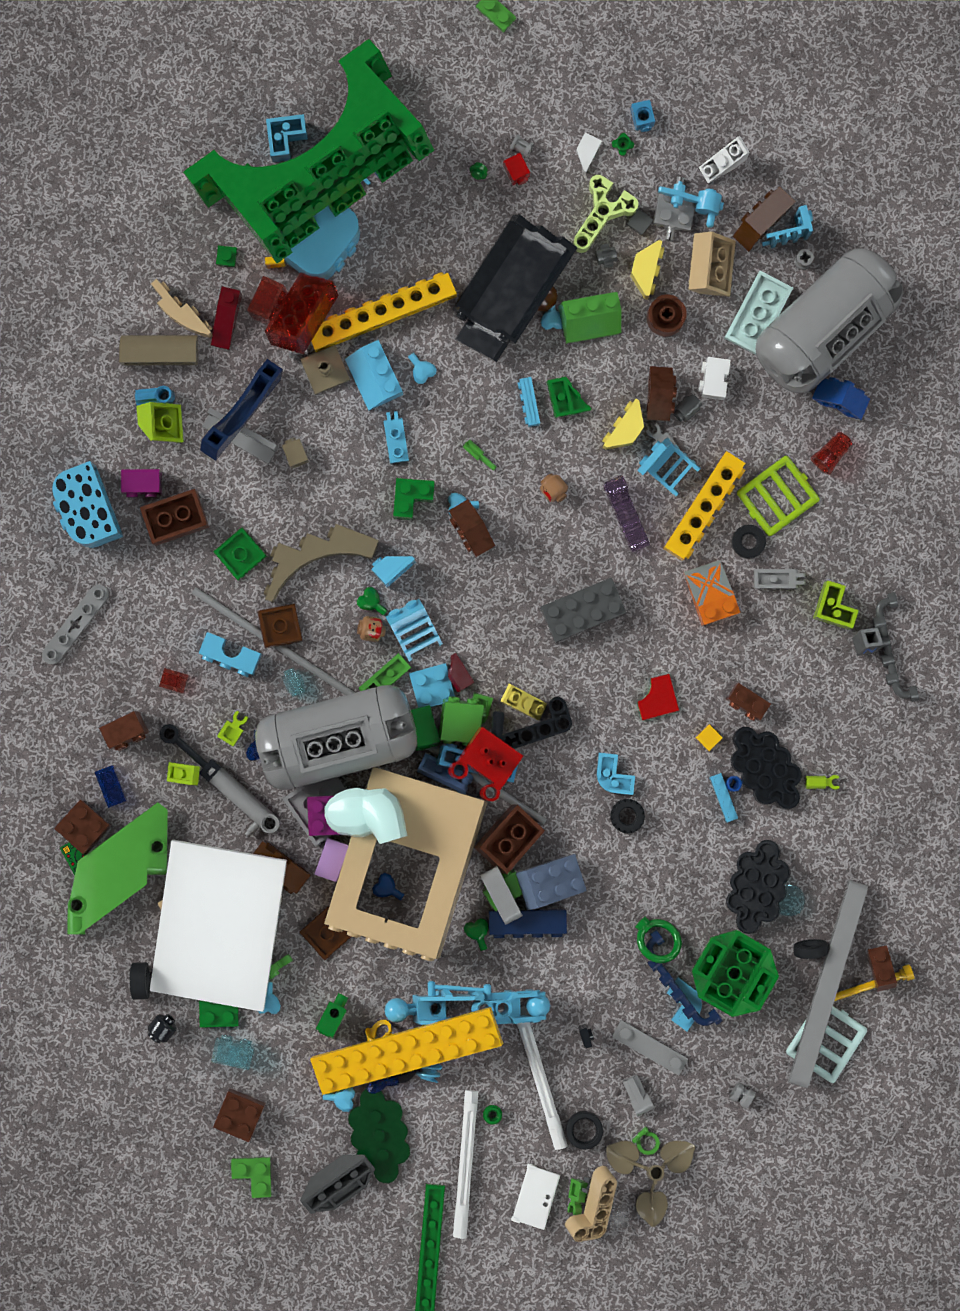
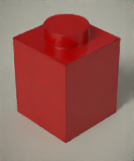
[503,153,530,185]

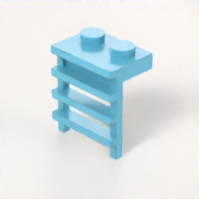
[762,205,813,248]
[637,437,701,496]
[385,599,443,662]

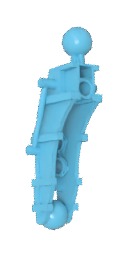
[384,981,551,1025]

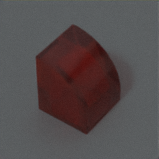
[159,668,189,693]

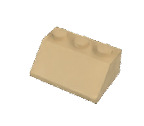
[688,232,736,297]

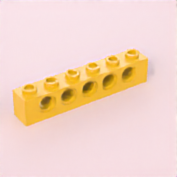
[663,451,746,561]

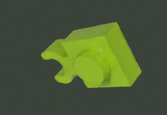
[217,711,248,747]

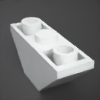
[699,136,750,183]

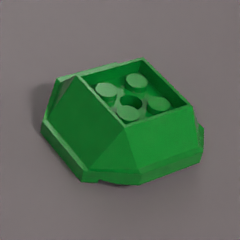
[691,930,779,1017]

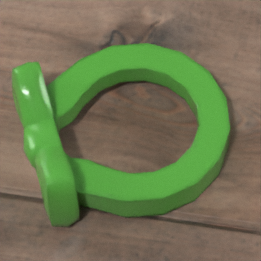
[632,1126,660,1155]

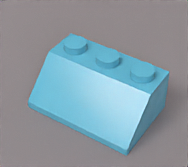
[345,340,403,411]

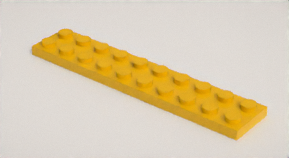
[310,1007,504,1095]

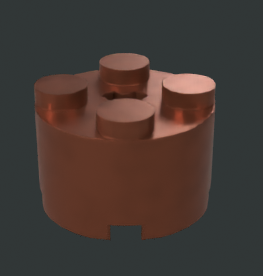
[647,294,687,337]

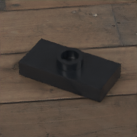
[578,1024,594,1049]

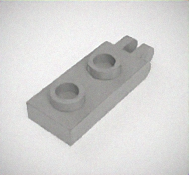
[754,569,806,589]

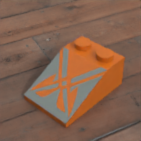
[684,560,740,626]

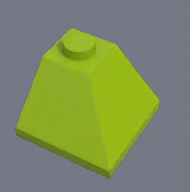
[137,402,183,443]

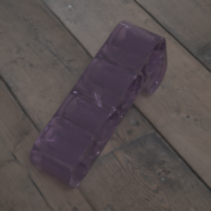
[603,475,650,553]

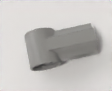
[622,1074,654,1117]

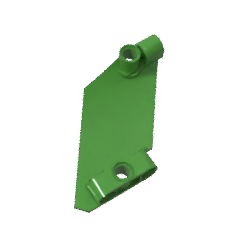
[67,802,168,934]

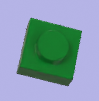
[216,245,237,267]

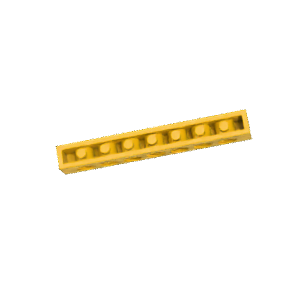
[306,272,457,352]

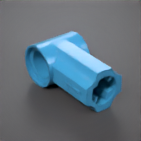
[135,386,175,406]

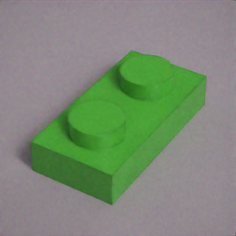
[476,0,516,33]

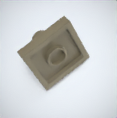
[300,345,350,395]

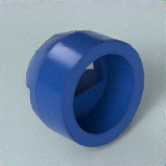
[725,776,742,792]

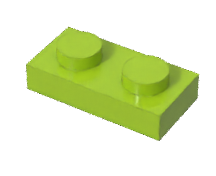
[167,762,200,786]

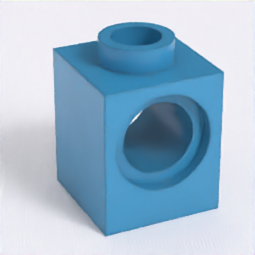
[630,100,655,132]

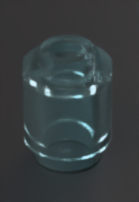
[281,667,306,697]

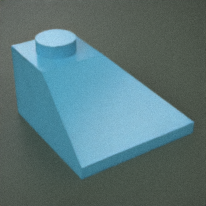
[371,556,416,587]

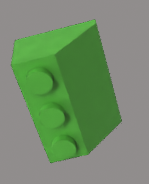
[558,292,621,344]

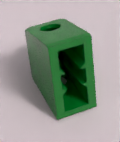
[315,993,349,1039]

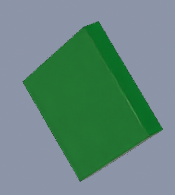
[213,527,267,581]

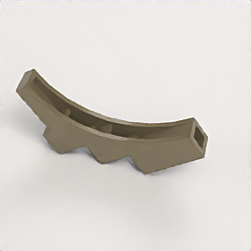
[264,524,379,603]

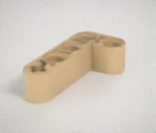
[565,1166,617,1242]

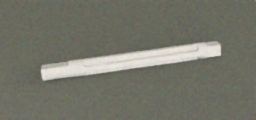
[517,1006,568,1150]
[453,1090,479,1239]

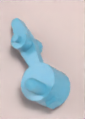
[658,181,724,228]

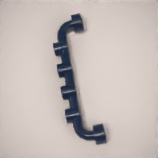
[646,930,723,1026]

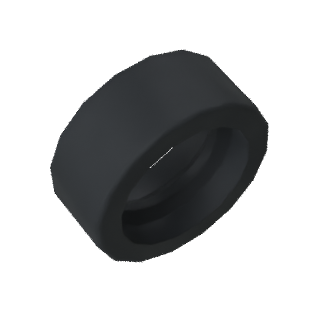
[130,962,150,1000]
[566,1111,603,1150]

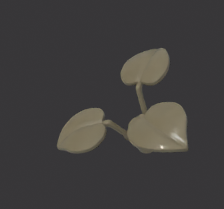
[606,1141,695,1227]

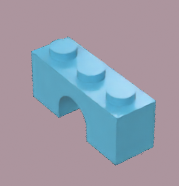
[199,632,262,677]

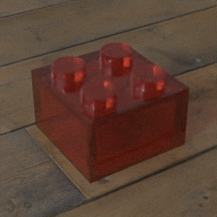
[247,276,289,327]

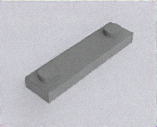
[612,1020,688,1076]

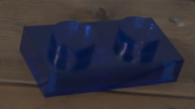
[94,765,127,808]

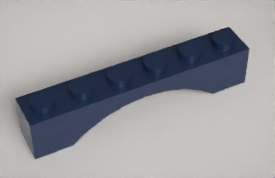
[200,359,283,461]

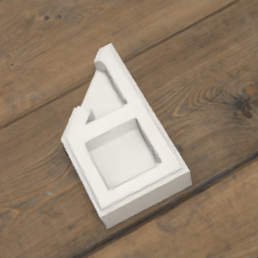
[576,133,602,173]

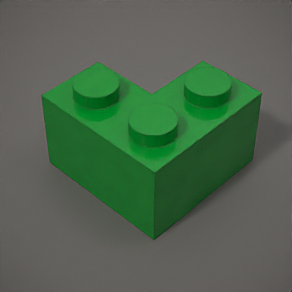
[393,478,435,520]

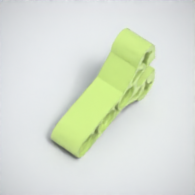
[573,175,638,253]

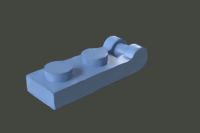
[417,754,473,795]

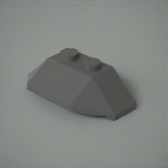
[300,1155,375,1214]

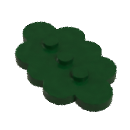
[348,1087,410,1183]

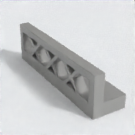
[202,408,278,464]

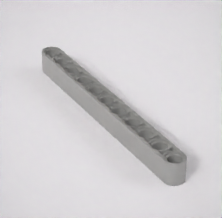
[788,880,868,1088]

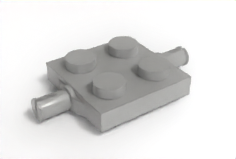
[653,177,698,242]

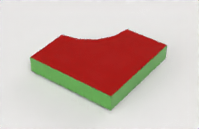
[637,674,679,720]

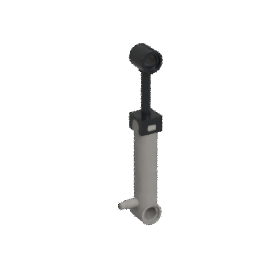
[159,724,281,837]

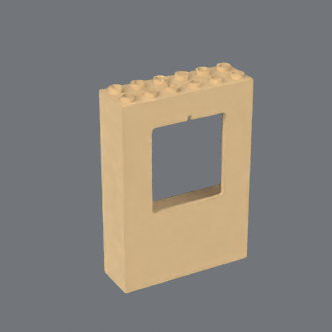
[324,767,488,962]

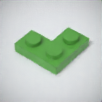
[231,1157,272,1198]

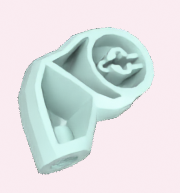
[325,787,408,844]

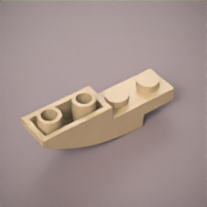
[151,279,212,338]

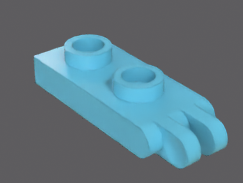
[384,411,409,464]

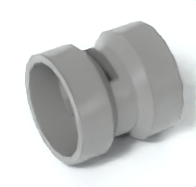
[729,1082,756,1109]

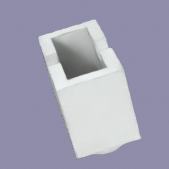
[698,357,731,400]

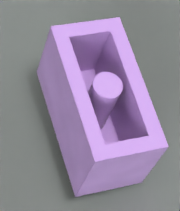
[314,837,349,882]

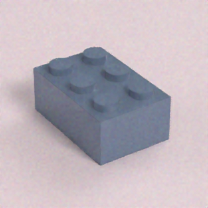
[516,854,587,910]

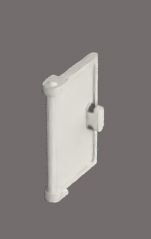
[511,1163,560,1230]

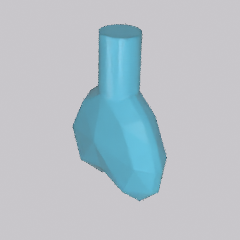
[541,305,563,330]
[408,353,437,384]
[448,493,479,516]
[258,982,281,1014]
[323,1087,355,1112]

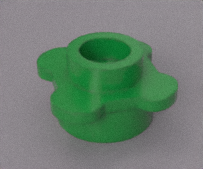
[612,133,634,156]

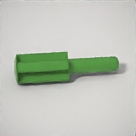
[463,440,497,470]

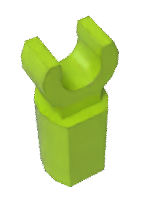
[805,775,840,789]

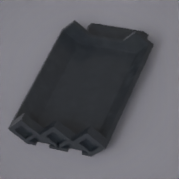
[452,214,578,362]

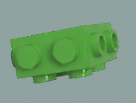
[438,696,486,746]

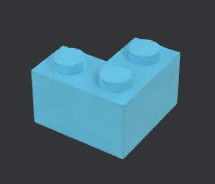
[266,114,308,162]

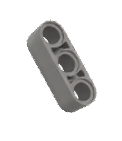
[480,867,523,925]

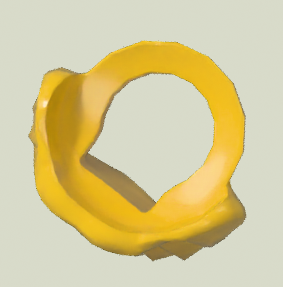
[365,1020,393,1041]

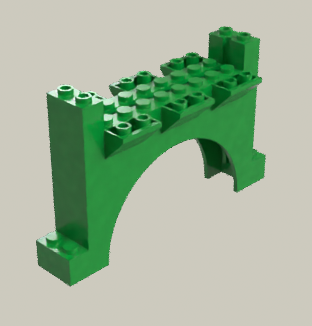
[183,39,434,263]

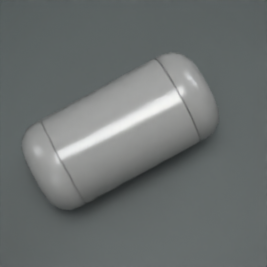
[755,248,904,393]
[255,685,417,790]

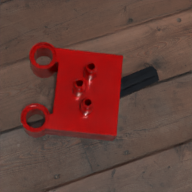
[448,711,523,801]

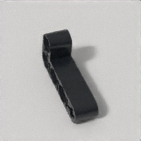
[502,697,572,749]

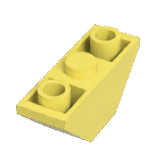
[630,240,664,300]
[602,399,644,450]
[500,684,547,721]

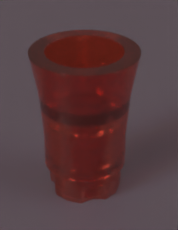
[810,432,852,475]

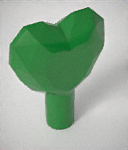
[357,587,388,616]
[464,918,488,951]

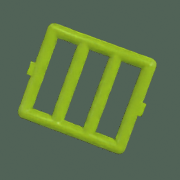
[737,456,820,537]

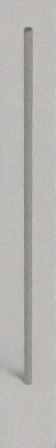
[192,587,547,825]

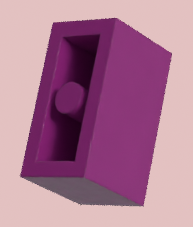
[121,469,162,498]

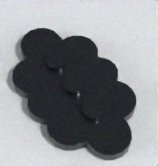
[730,727,802,810]
[726,840,791,934]

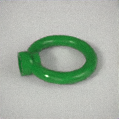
[635,916,682,963]

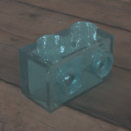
[211,1035,256,1070]

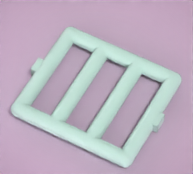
[786,1006,867,1083]

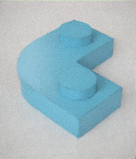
[597,753,635,795]
[666,977,702,1031]

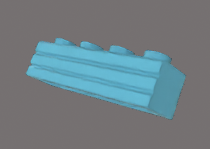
[518,377,540,427]
[709,773,738,822]

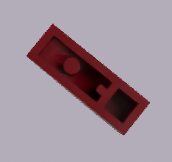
[211,286,242,350]

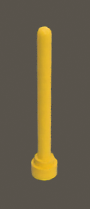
[834,964,915,1001]

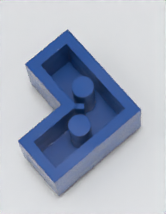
[812,377,870,420]

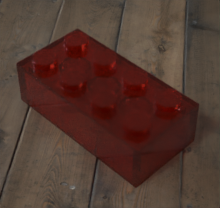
[265,272,339,354]

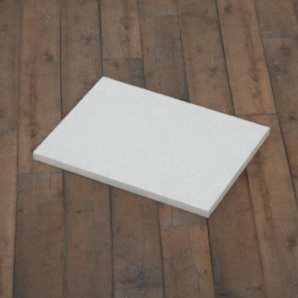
[150,840,287,1012]

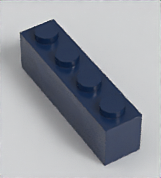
[489,909,567,938]

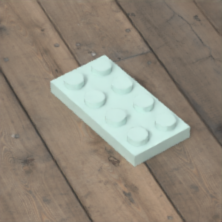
[724,271,793,355]

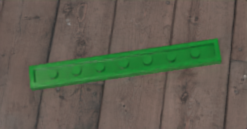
[415,1183,445,1311]

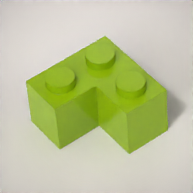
[813,580,859,630]

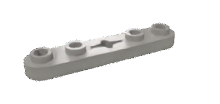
[42,584,109,665]

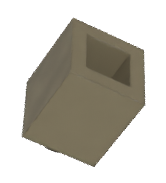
[282,438,309,469]

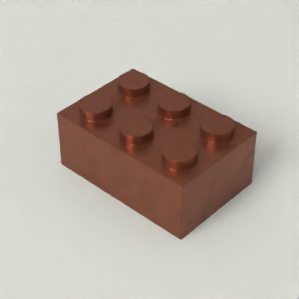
[140,489,209,546]
[474,804,545,874]

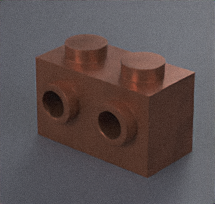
[726,683,771,721]

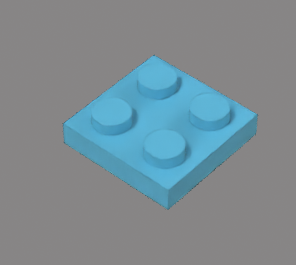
[409,663,455,708]

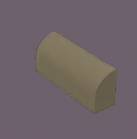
[119,335,198,366]

